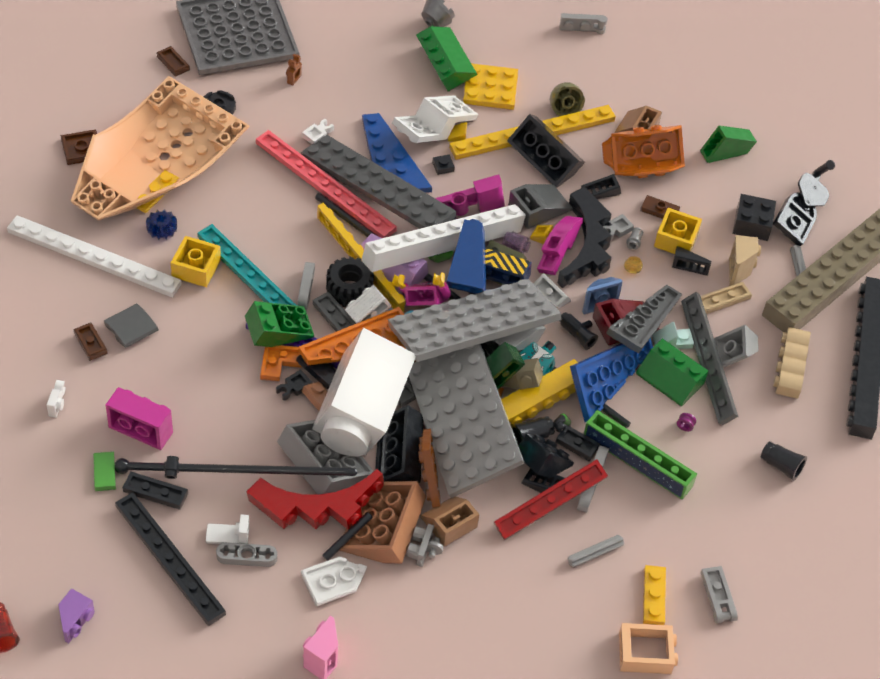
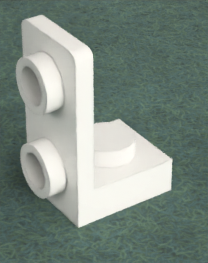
[206,514,249,544]

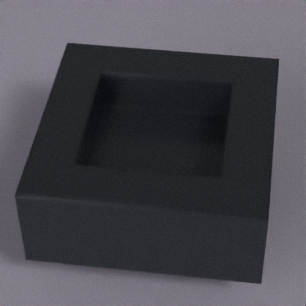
[432,154,455,175]

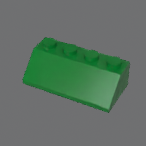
[416,26,478,92]

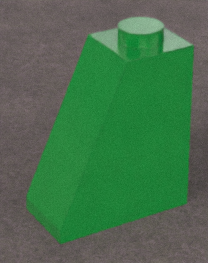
[700,125,757,163]

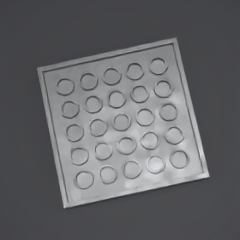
[176,0,299,75]

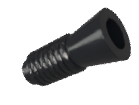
[559,312,598,350]

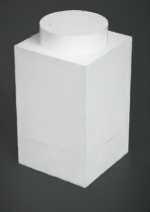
[312,328,416,457]

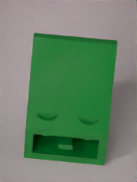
[245,301,315,347]

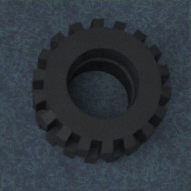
[326,257,374,307]

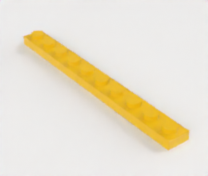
[449,105,616,160]

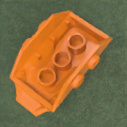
[602,125,685,178]

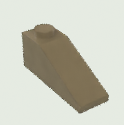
[503,358,543,389]

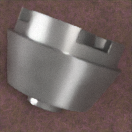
[421,0,455,27]

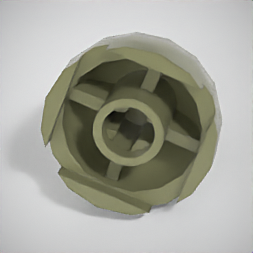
[549,82,585,116]

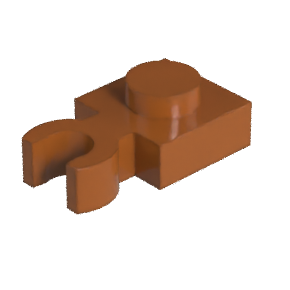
[286,54,302,86]

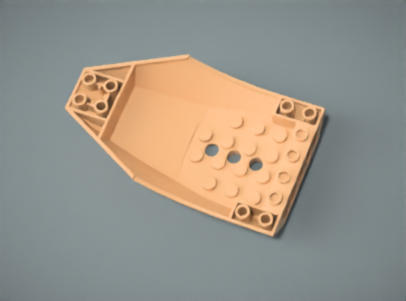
[71,76,250,221]

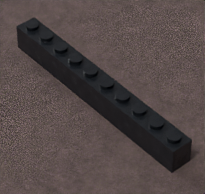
[846,276,880,440]

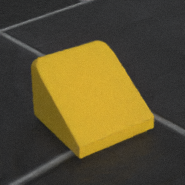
[448,122,467,142]
[530,225,554,245]

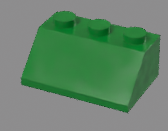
[636,338,708,407]

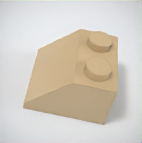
[729,235,761,286]

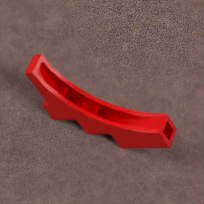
[246,469,384,530]

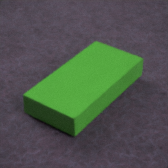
[93,451,116,491]

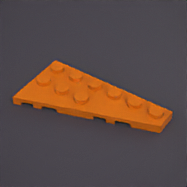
[298,307,406,365]

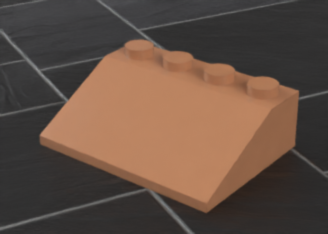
[340,481,426,564]

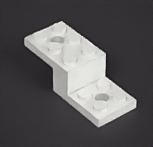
[392,95,479,143]

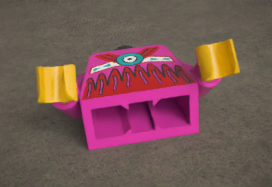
[392,272,451,306]

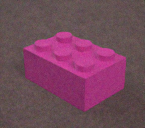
[105,387,173,450]

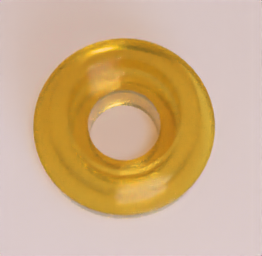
[624,256,643,274]

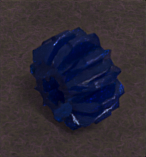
[146,209,177,240]

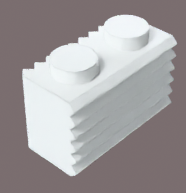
[344,285,391,324]

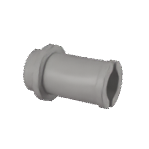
[626,227,644,250]

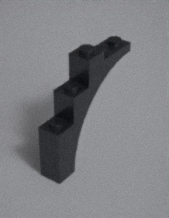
[557,187,612,288]

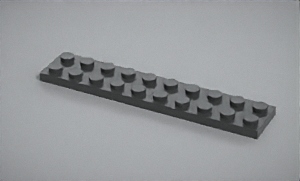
[301,135,456,229]

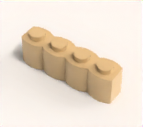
[773,327,811,399]

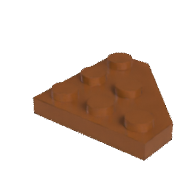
[418,428,441,508]

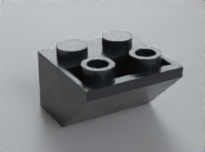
[518,433,574,478]

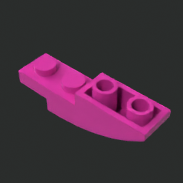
[537,216,584,275]

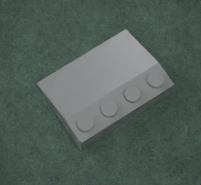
[277,420,374,494]

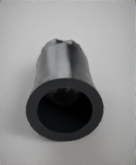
[511,416,555,445]
[760,441,807,481]

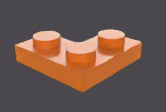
[260,345,302,381]

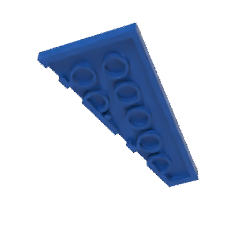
[570,338,653,423]

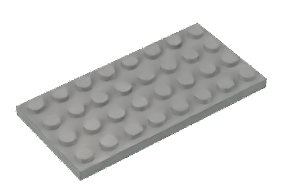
[388,279,562,362]
[409,344,525,498]

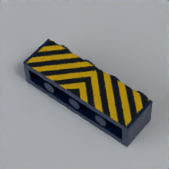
[453,248,532,285]

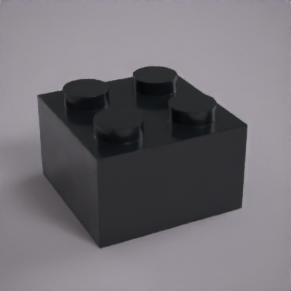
[732,194,776,241]

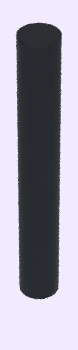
[322,512,373,561]

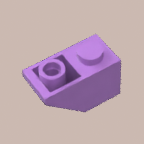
[58,588,95,644]

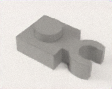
[603,214,634,240]

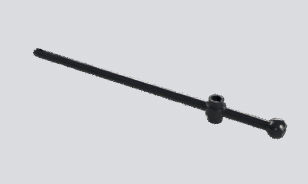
[115,456,357,479]

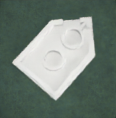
[301,556,367,606]

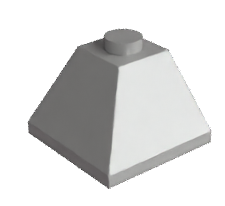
[714,325,758,368]

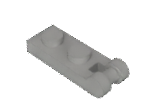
[559,13,608,34]
[700,566,738,624]

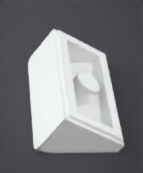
[533,273,571,309]

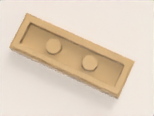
[701,282,752,314]

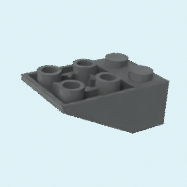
[508,184,573,229]

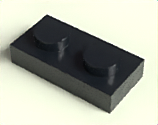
[556,425,600,462]

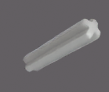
[790,245,806,277]
[568,535,624,567]

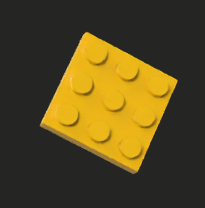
[463,63,518,110]

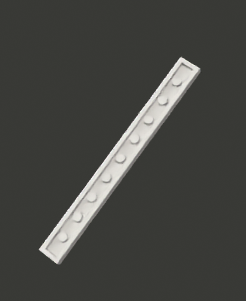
[7,215,182,298]

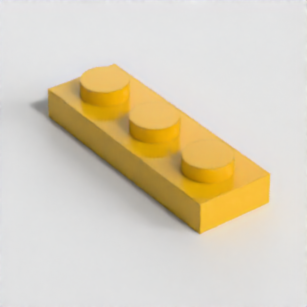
[137,170,179,213]
[643,565,666,625]

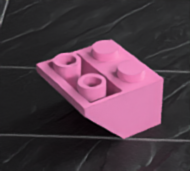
[303,616,338,679]

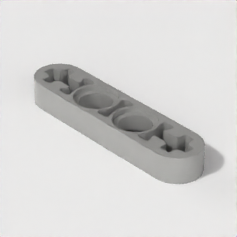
[577,445,609,513]

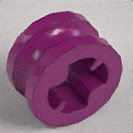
[677,413,697,432]

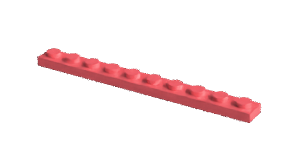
[256,130,397,238]

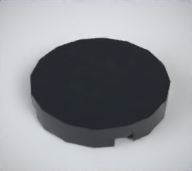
[203,90,236,115]

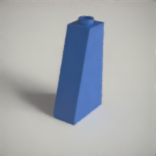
[447,219,486,294]

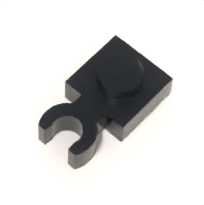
[276,369,312,401]

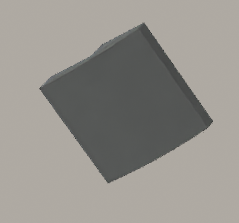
[104,303,159,348]

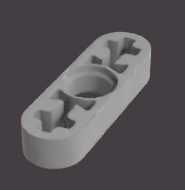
[297,262,315,309]
[216,542,277,567]

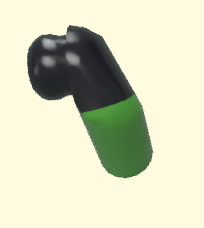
[553,413,571,432]

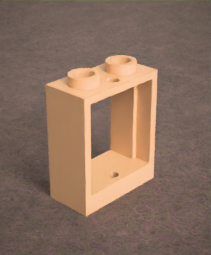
[619,623,678,674]

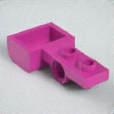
[435,174,505,216]

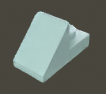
[652,322,694,349]

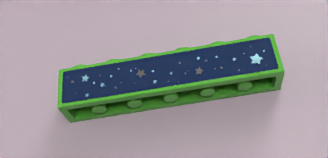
[584,410,697,500]

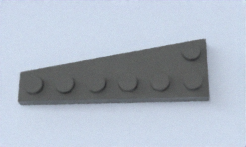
[606,285,682,354]

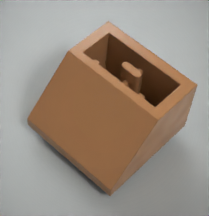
[614,106,662,133]
[420,496,479,547]

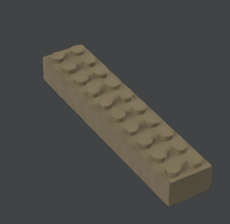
[762,209,880,332]

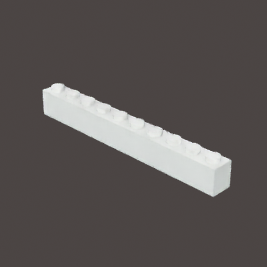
[362,204,526,272]

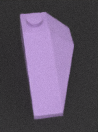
[361,233,429,298]

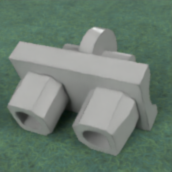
[407,524,444,567]

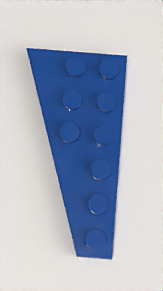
[362,113,432,193]

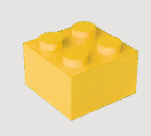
[654,208,702,254]
[170,236,221,288]

